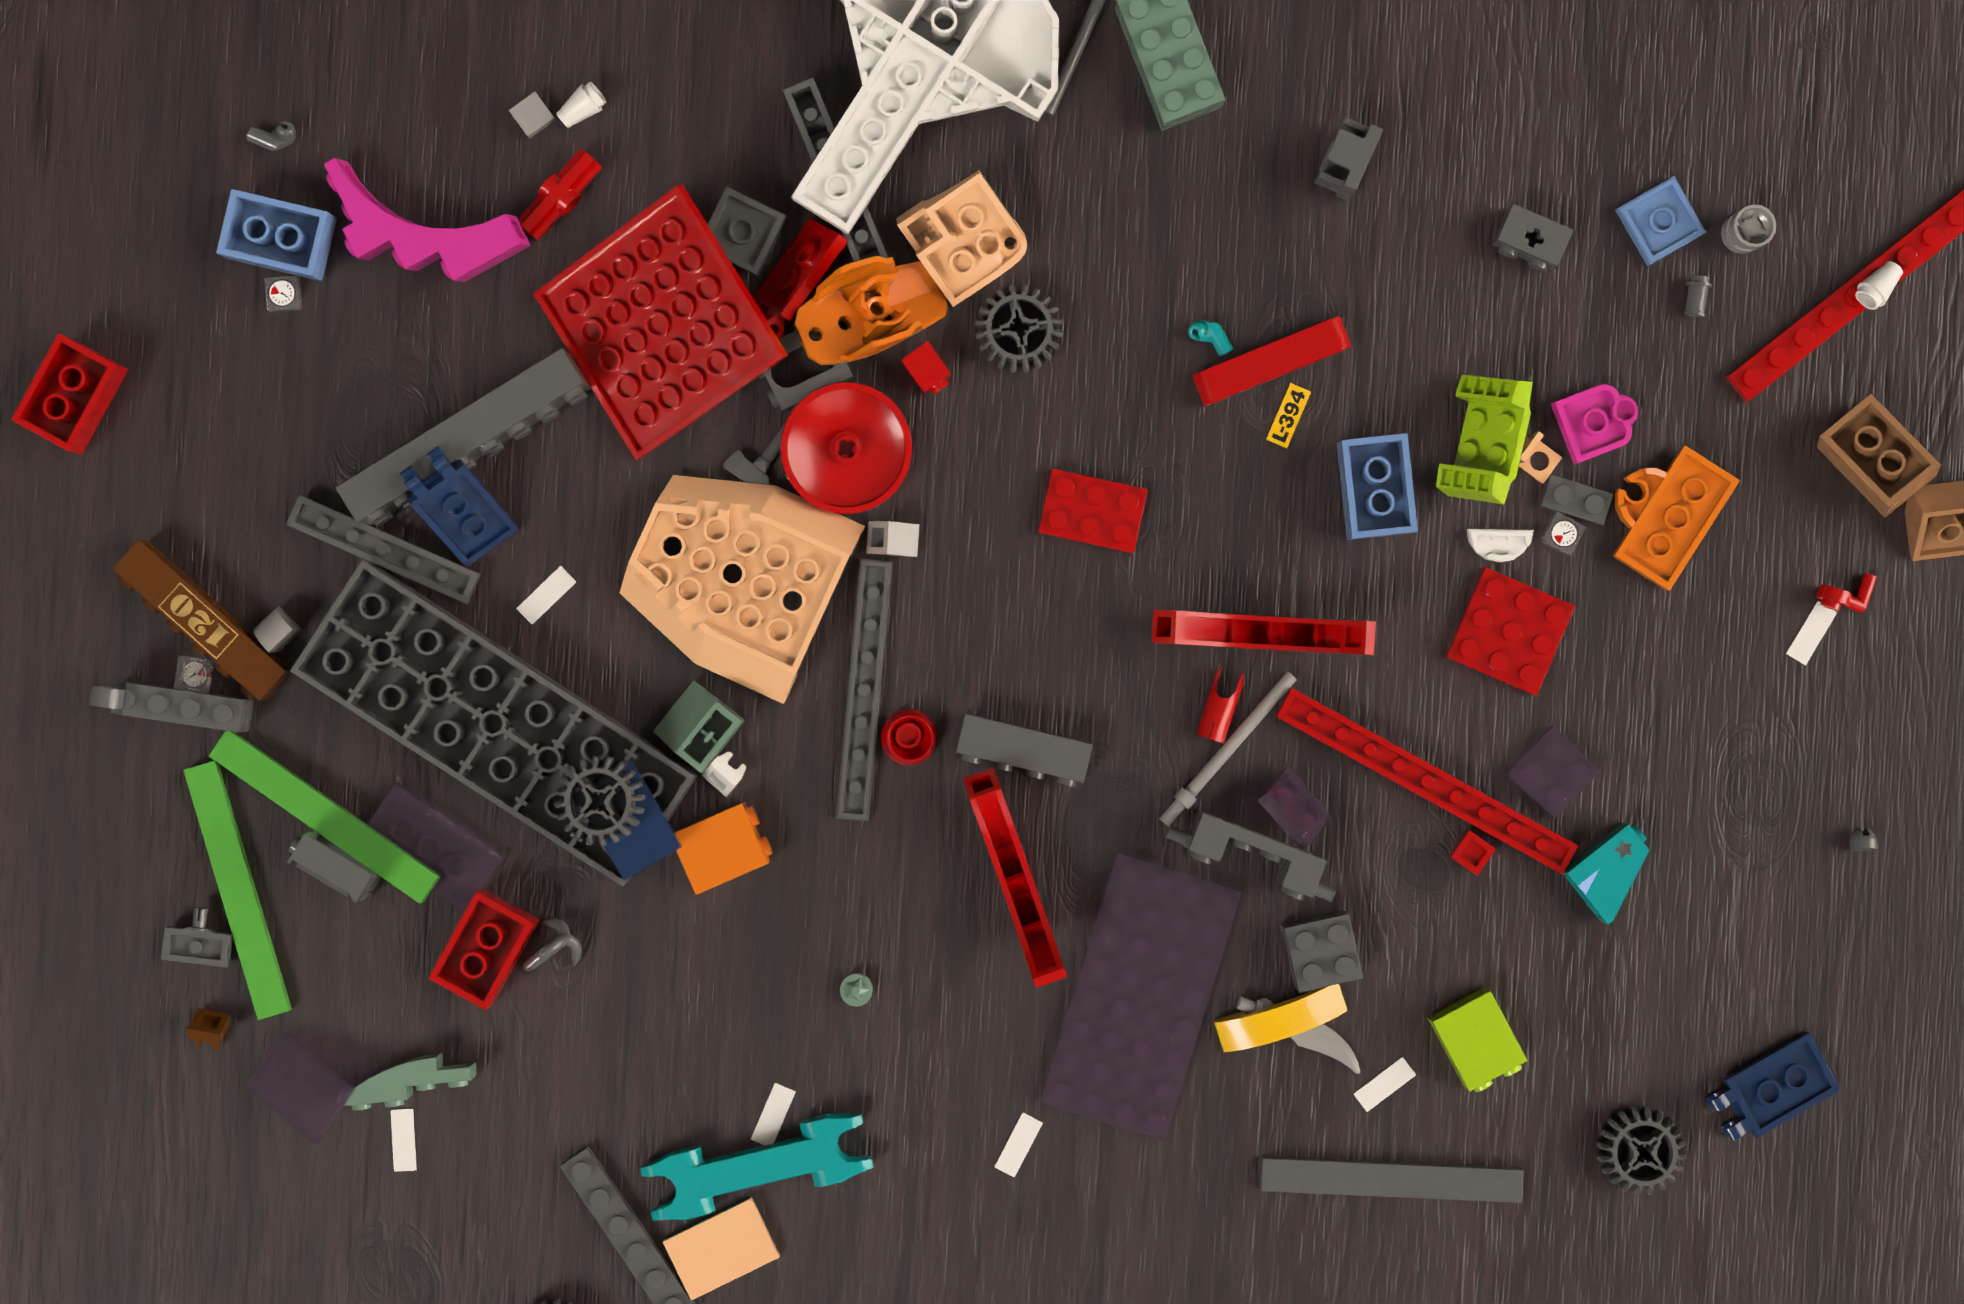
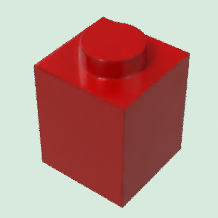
[901,341,951,395]

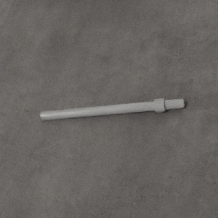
[1159,671,1297,827]

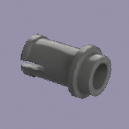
[1684,275,1712,317]

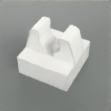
[702,752,746,797]

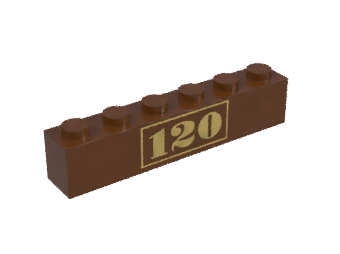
[113,540,292,701]

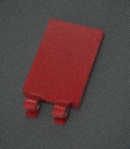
[752,218,848,339]

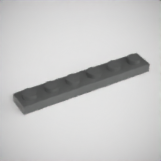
[286,495,481,604]
[560,1146,696,1304]

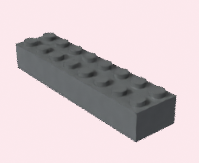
[336,348,592,526]

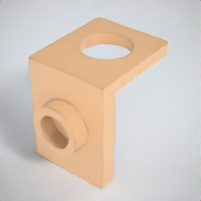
[1519,431,1562,483]

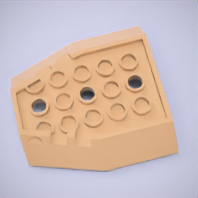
[619,475,865,704]

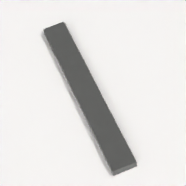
[836,559,893,821]
[1260,1157,1524,1203]

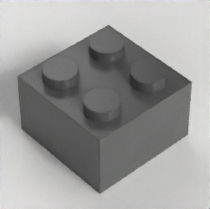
[1280,910,1363,993]

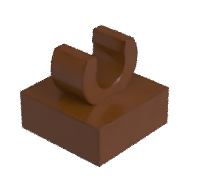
[187,1008,231,1050]

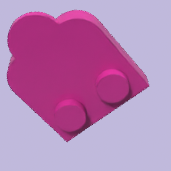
[1551,384,1638,464]

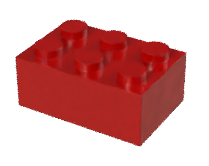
[11,333,129,455]
[428,888,540,1010]

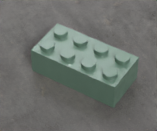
[1115,0,1226,131]

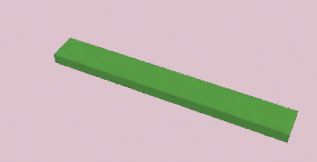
[209,731,441,904]
[183,761,292,1020]

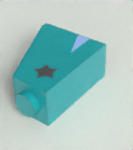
[1563,822,1649,925]

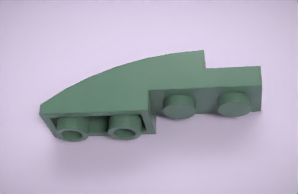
[341,1053,477,1110]

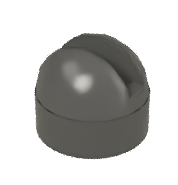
[1850,828,1878,852]

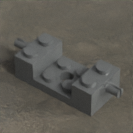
[1165,809,1336,902]

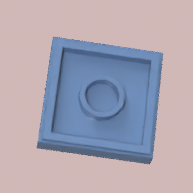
[1615,176,1706,266]

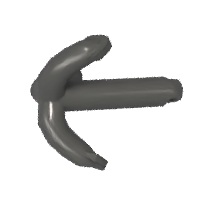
[522,917,582,971]

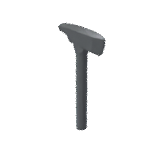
[723,365,831,485]

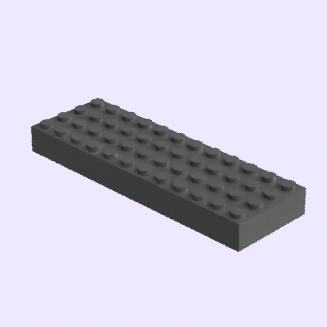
[290,560,699,887]

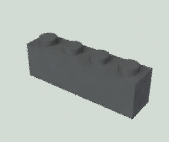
[956,713,1093,787]

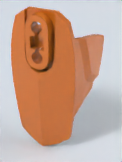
[794,256,947,365]

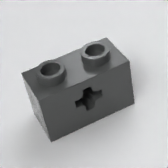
[1492,204,1573,272]

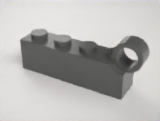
[89,680,253,732]

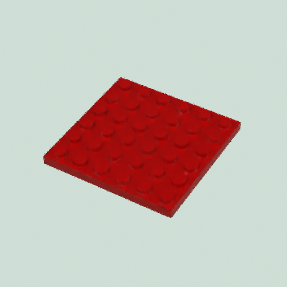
[533,185,789,460]

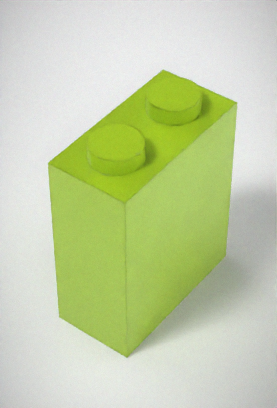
[1427,987,1528,1092]

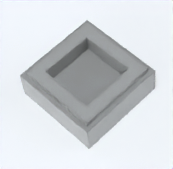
[509,92,556,139]

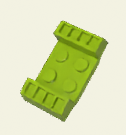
[1436,374,1533,505]

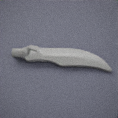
[1236,997,1360,1074]

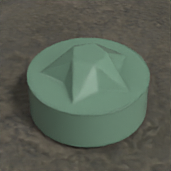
[840,973,873,1007]

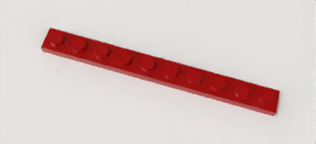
[1726,188,1964,402]
[1275,688,1578,874]

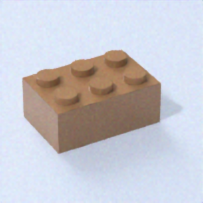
[1817,394,1941,517]

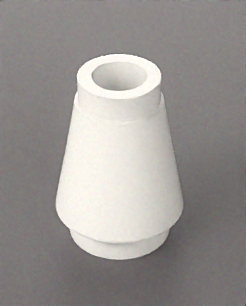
[556,82,606,128]
[1855,261,1903,310]

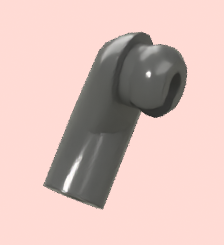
[247,121,296,151]

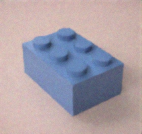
[216,189,337,281]
[1336,433,1418,540]

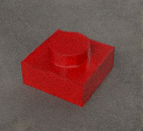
[1449,830,1496,876]

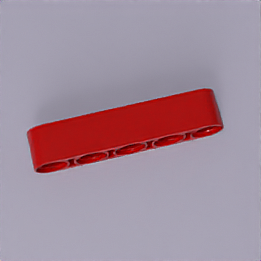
[1192,316,1352,406]

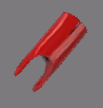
[1196,666,1244,743]

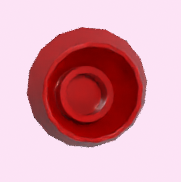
[881,709,938,766]

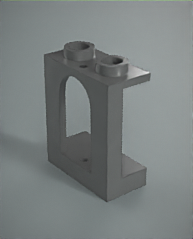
[759,331,854,413]

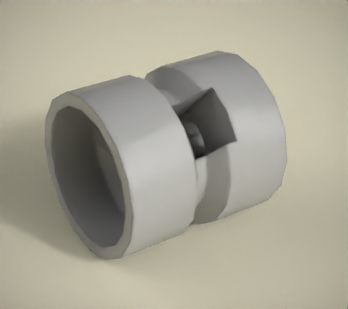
[1721,204,1776,254]

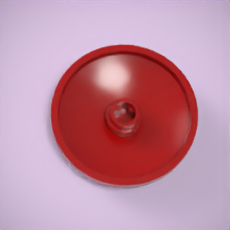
[780,382,912,514]

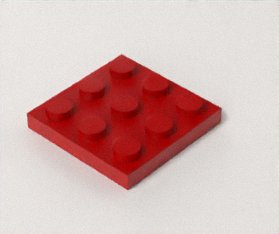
[1445,567,1575,696]

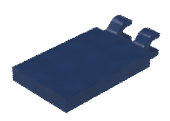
[400,446,519,567]
[1705,1032,1841,1141]

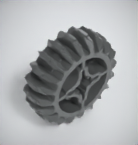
[975,284,1063,373]
[554,756,646,846]
[1596,1106,1686,1195]

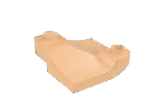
[896,170,1027,307]

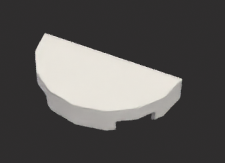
[1466,529,1534,563]

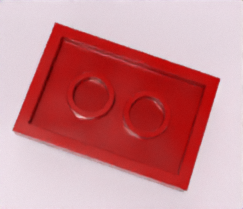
[1038,469,1148,553]

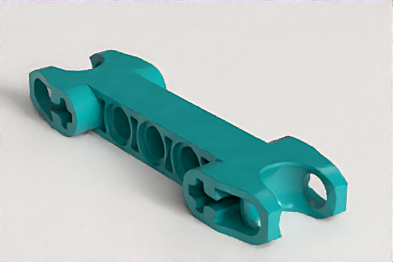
[640,1112,874,1221]

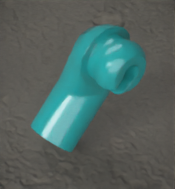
[1188,320,1234,357]

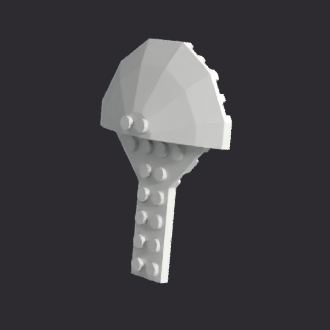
[791,0,1059,234]

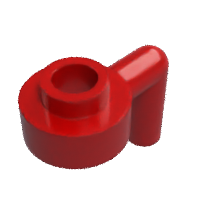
[1816,573,1877,613]

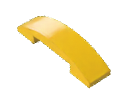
[1214,984,1347,1052]

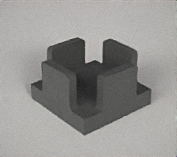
[1314,117,1383,201]
[708,187,787,276]

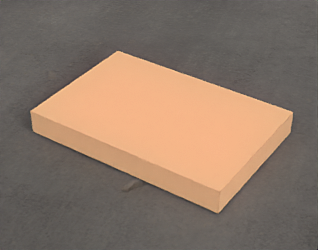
[663,1197,780,1300]

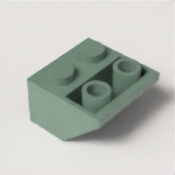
[653,680,745,773]

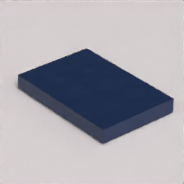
[575,761,682,880]

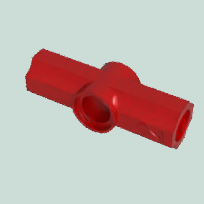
[518,148,603,241]

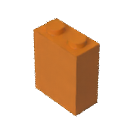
[675,802,773,895]

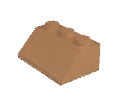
[1905,481,1964,561]

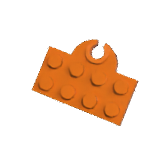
[1612,445,1740,591]

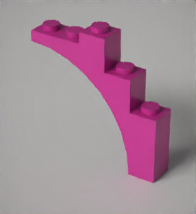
[324,158,531,282]

